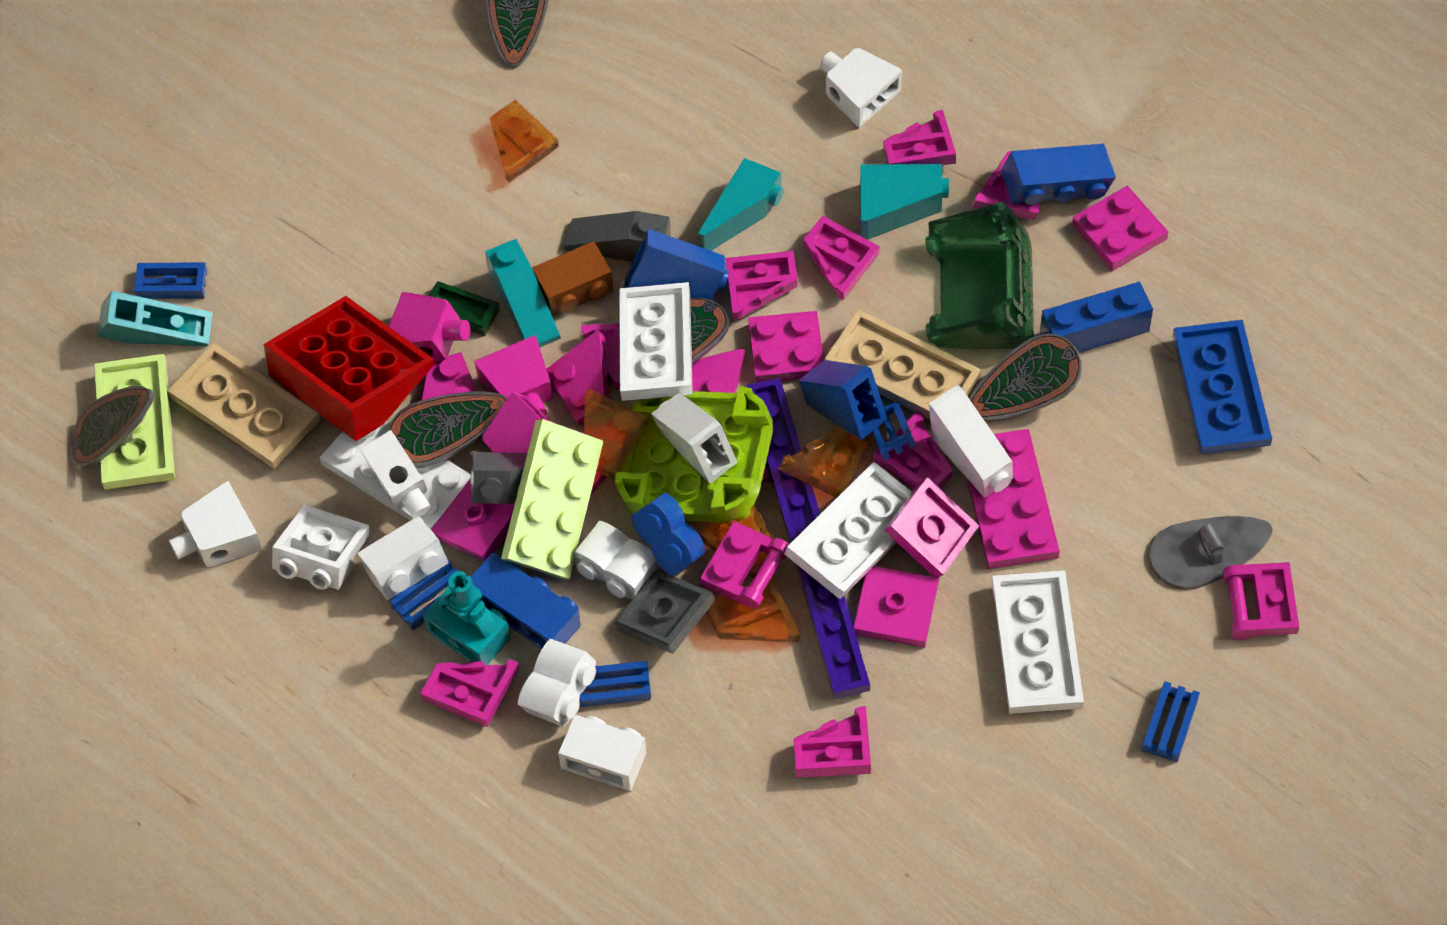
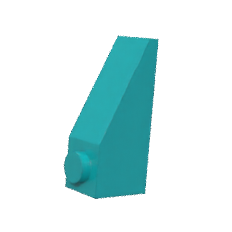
[698,158,784,251]
[485,239,561,347]
[97,291,213,346]

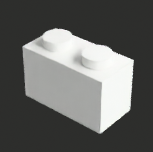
[358,516,449,600]
[558,715,647,792]

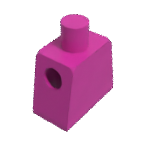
[389,292,470,362]
[474,335,552,416]
[482,391,550,453]

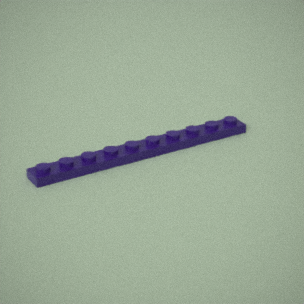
[746,378,870,699]

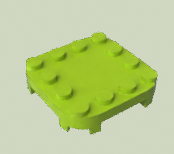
[615,386,773,523]

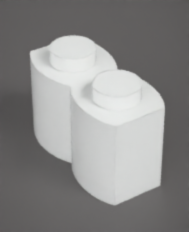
[574,521,659,600]
[518,639,596,727]

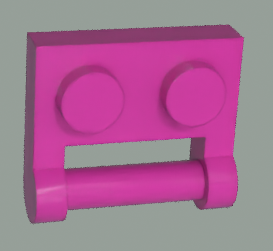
[700,521,789,609]
[1223,562,1299,640]

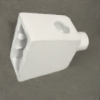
[820,48,902,128]
[360,430,431,519]
[169,481,262,567]

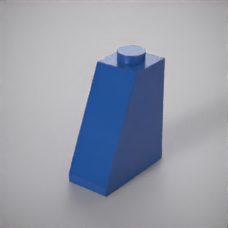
[622,229,729,300]
[799,360,887,440]

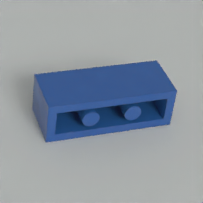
[1001,143,1116,205]
[1040,281,1153,353]
[471,552,581,649]

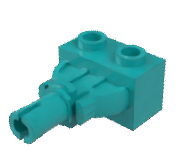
[423,571,511,665]

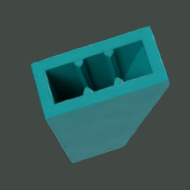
[860,164,949,240]

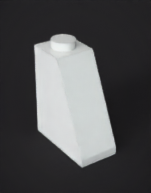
[929,384,1013,498]
[652,392,738,484]

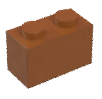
[532,241,614,317]

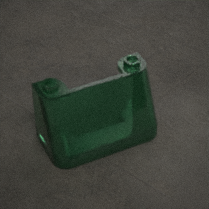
[925,201,1034,349]

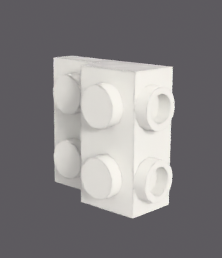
[272,505,369,590]

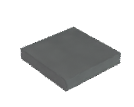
[614,570,715,654]

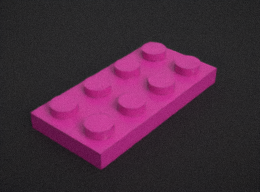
[966,429,1060,569]

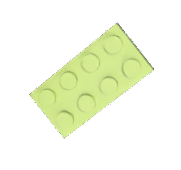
[94,354,175,490]
[501,419,603,579]

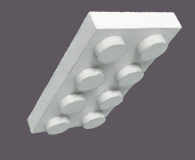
[620,282,693,401]
[320,422,471,529]
[784,462,912,599]
[992,570,1084,714]

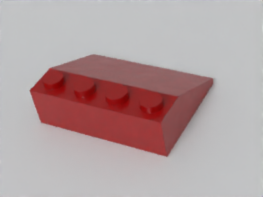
[263,296,435,441]

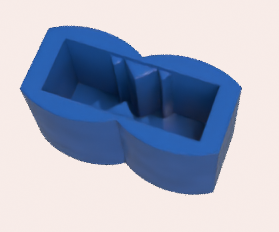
[631,493,705,576]

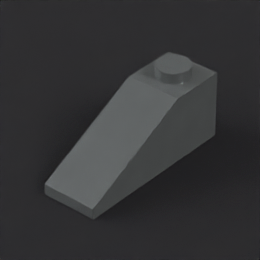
[564,211,671,262]
[470,452,527,504]

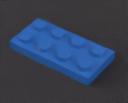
[1172,319,1272,454]

